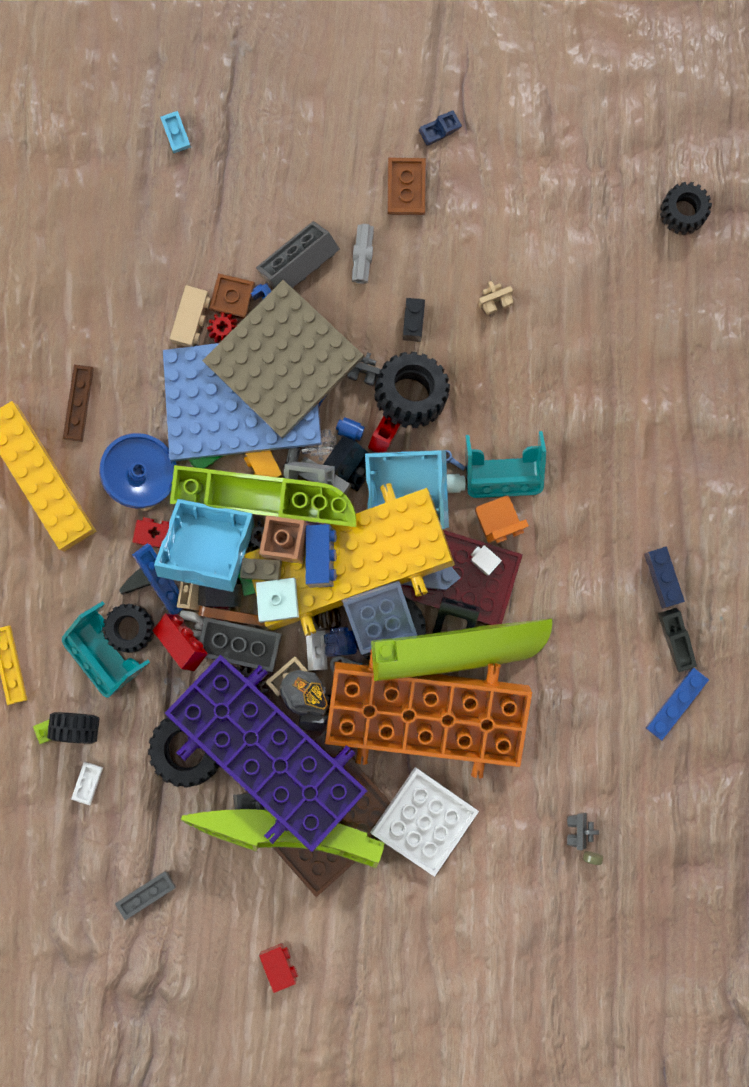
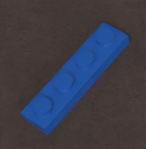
[132,543,183,615]
[646,668,709,741]

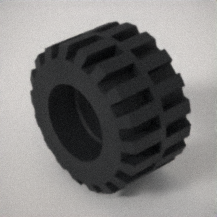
[660,182,712,235]
[102,604,155,653]
[47,712,100,744]

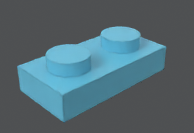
[160,111,191,153]

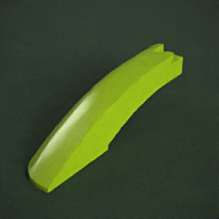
[170,465,356,527]
[371,619,552,681]
[181,809,385,868]

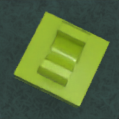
[33,720,50,744]

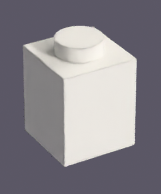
[470,545,502,576]

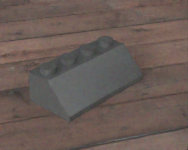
[256,221,340,289]

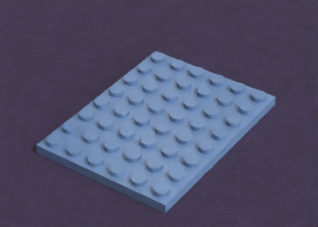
[163,343,322,462]

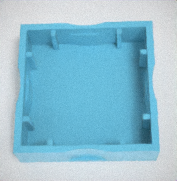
[365,450,449,529]
[154,499,254,592]

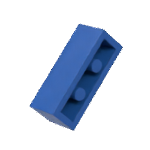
[306,524,337,588]

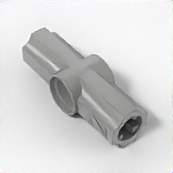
[352,224,374,284]

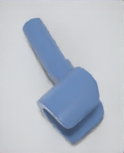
[446,450,466,471]

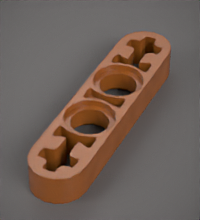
[198,605,266,627]

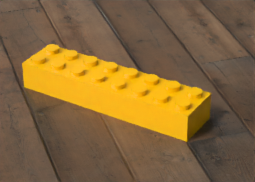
[0,401,97,552]

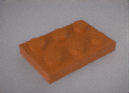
[388,157,426,215]

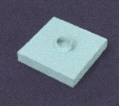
[256,578,299,623]

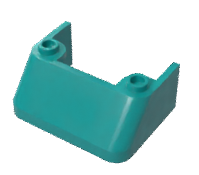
[465,431,546,498]
[62,601,150,698]

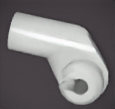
[180,610,204,630]

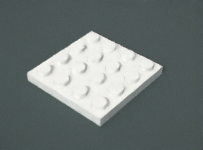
[370,767,479,877]

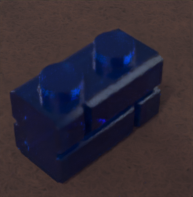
[324,627,357,657]

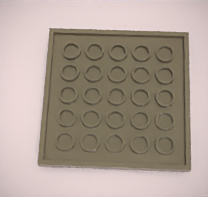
[202,280,364,439]

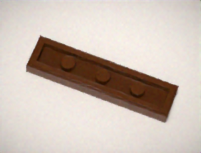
[63,364,94,442]

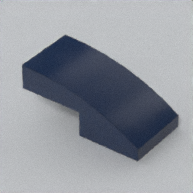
[418,110,462,146]

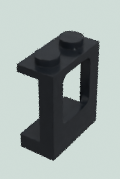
[432,597,480,634]

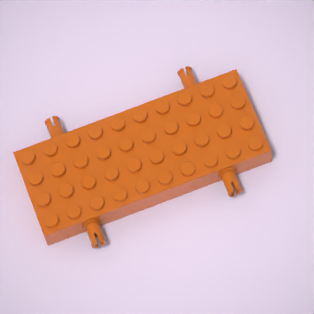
[325,649,532,778]

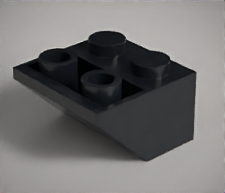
[323,436,369,492]

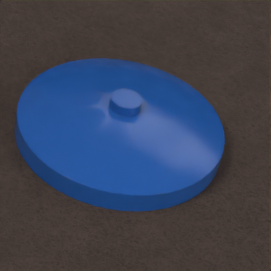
[99,433,177,509]

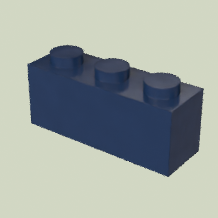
[644,546,685,608]

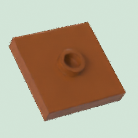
[209,273,255,319]

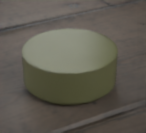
[583,851,604,865]

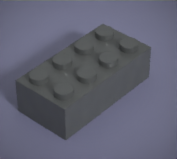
[200,617,283,672]

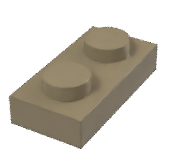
[240,558,282,581]

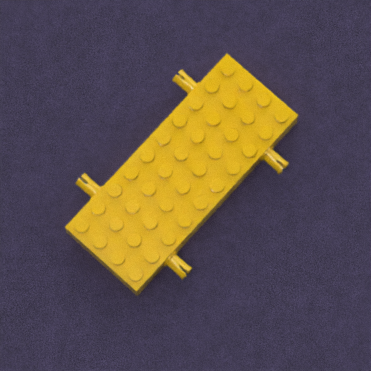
[245,483,455,636]

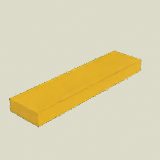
[0,625,27,705]

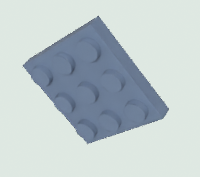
[342,580,417,655]

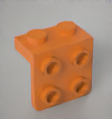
[475,496,529,544]

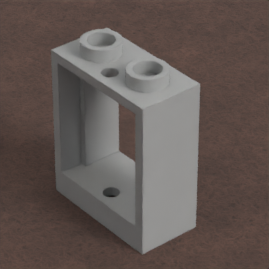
[284,461,335,486]

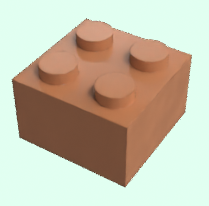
[259,515,309,564]

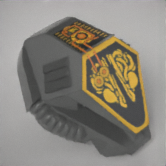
[280,670,329,716]

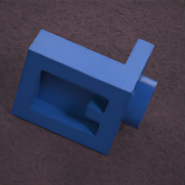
[251,283,271,301]

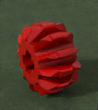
[207,312,238,343]

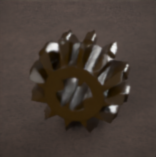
[312,608,341,631]

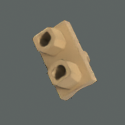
[478,281,513,315]

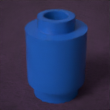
[336,417,365,441]

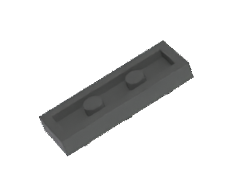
[115,871,176,920]

